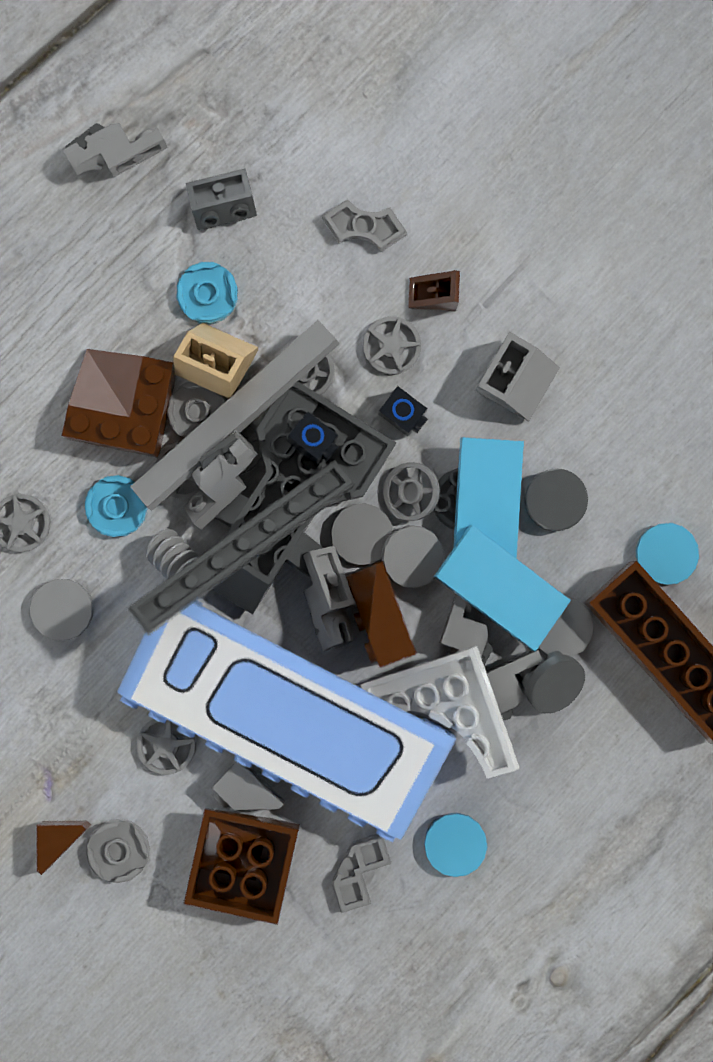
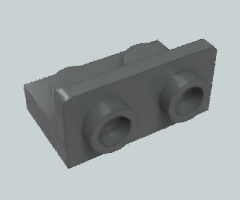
[186,168,257,230]

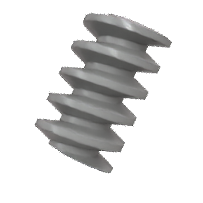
[146,529,198,579]

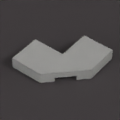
[332,834,391,913]

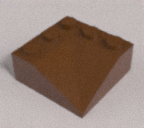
[62,349,176,458]
[346,562,417,668]
[184,808,300,925]

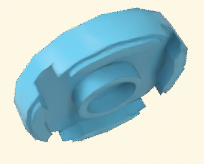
[176,262,238,324]
[85,475,148,537]
[635,523,699,585]
[424,812,487,877]

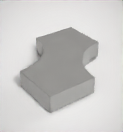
[322,199,407,252]

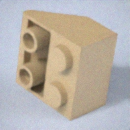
[173,323,258,399]

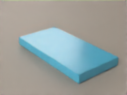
[453,437,524,559]
[434,525,571,651]

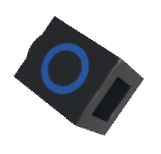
[378,386,428,436]
[288,411,338,465]

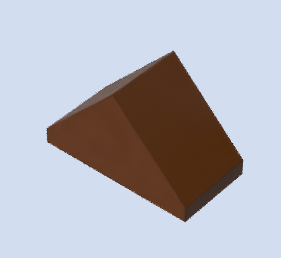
[408,270,460,311]
[37,820,91,875]

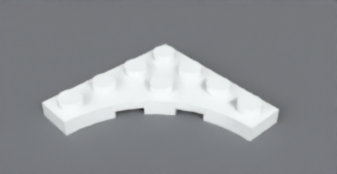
[360,646,520,779]

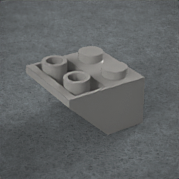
[475,332,560,422]

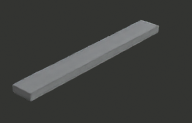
[130,320,340,511]

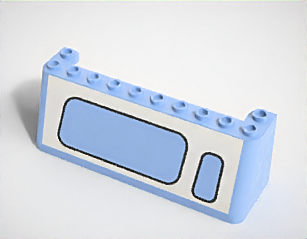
[117,600,456,842]

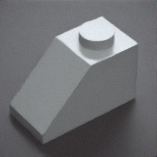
[212,762,285,810]

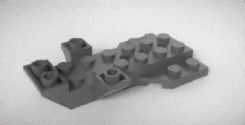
[212,381,396,615]

